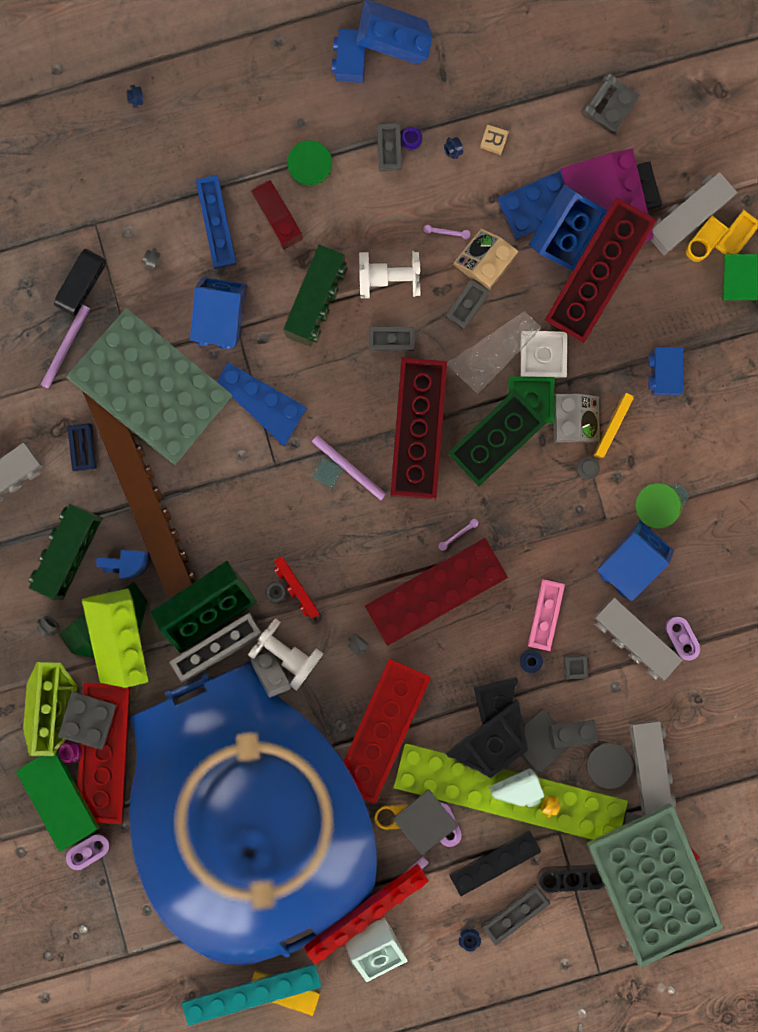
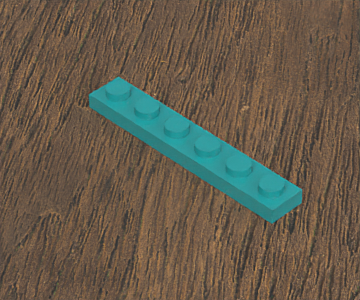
[181,963,322,1026]

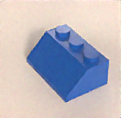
[356,0,432,65]
[529,184,608,271]

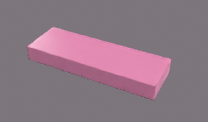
[527,579,565,651]

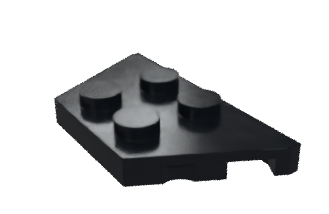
[445,699,528,778]

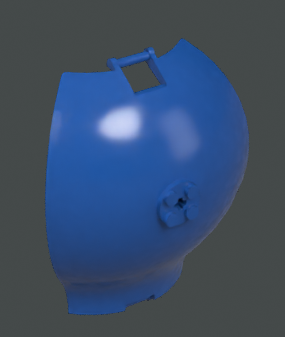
[130,661,377,966]

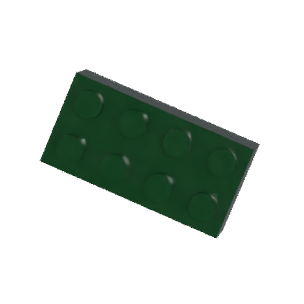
[283,244,348,347]
[447,390,546,486]
[28,504,103,600]
[150,560,257,653]

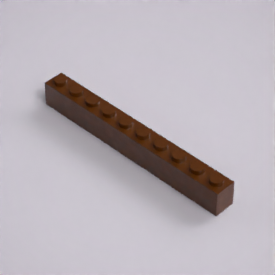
[82,391,197,599]

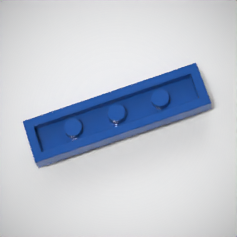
[195,175,237,269]

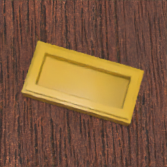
[715,209,758,254]

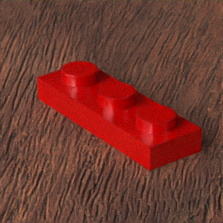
[273,556,320,619]

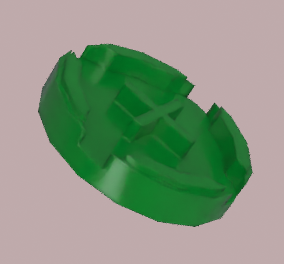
[287,140,332,187]

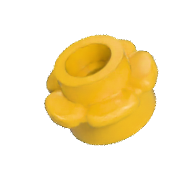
[541,795,561,818]

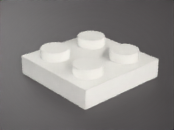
[520,331,567,378]

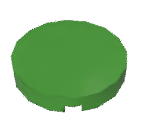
[635,482,683,529]

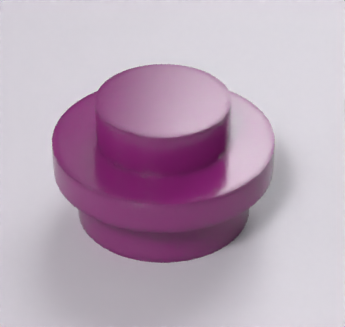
[59,740,81,764]

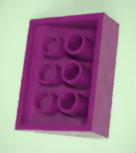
[561,148,654,243]

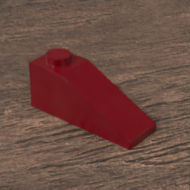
[251,180,303,250]

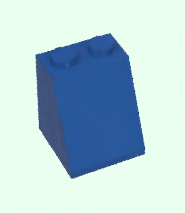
[190,277,247,349]
[597,520,674,601]

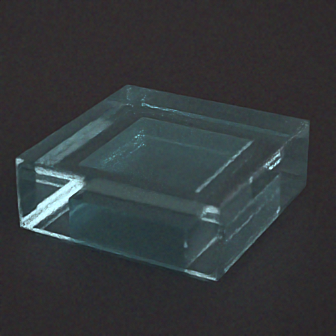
[312,458,343,489]

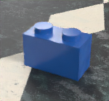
[332,29,366,83]
[648,347,683,396]

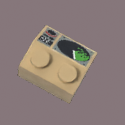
[453,229,519,291]

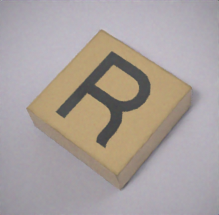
[480,125,509,155]

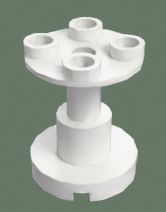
[359,251,420,298]
[248,618,323,690]

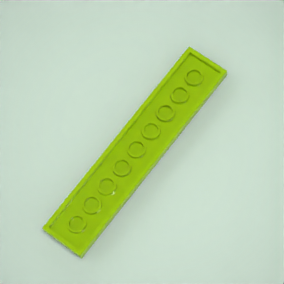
[394,743,628,840]

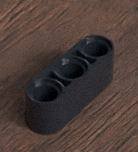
[54,248,107,316]
[537,864,604,893]

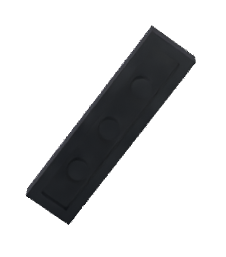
[449,830,541,896]

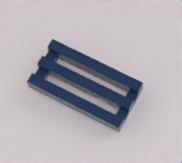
[67,423,96,472]

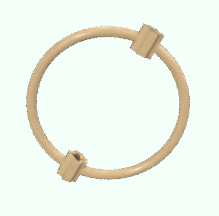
[176,733,332,909]

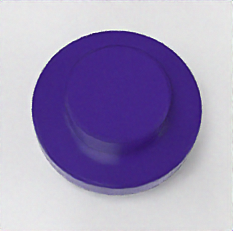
[400,127,423,150]

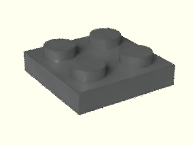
[58,691,118,750]

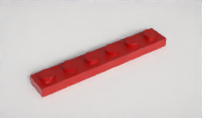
[303,863,429,964]

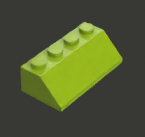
[82,589,148,688]

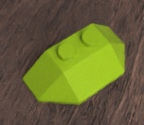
[23,662,77,756]

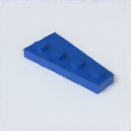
[217,363,307,447]

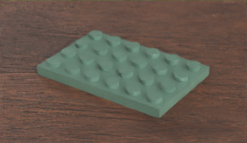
[66,308,232,466]
[587,803,723,968]

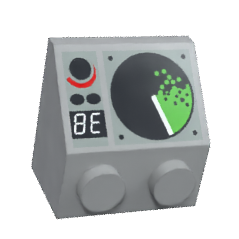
[554,394,600,443]

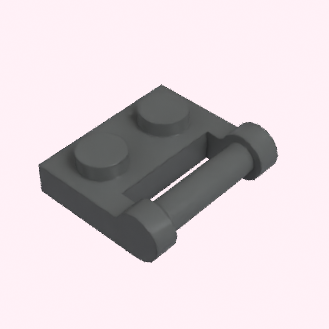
[581,73,640,135]

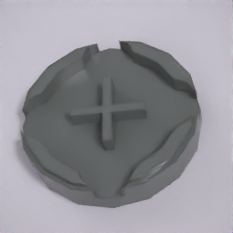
[586,742,633,789]

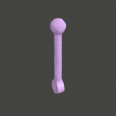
[423,225,470,240]
[438,519,479,551]

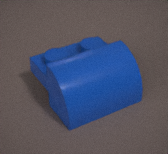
[96,550,151,578]

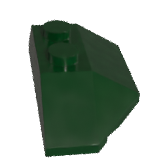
[59,582,147,658]

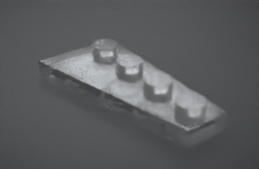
[447,311,542,395]

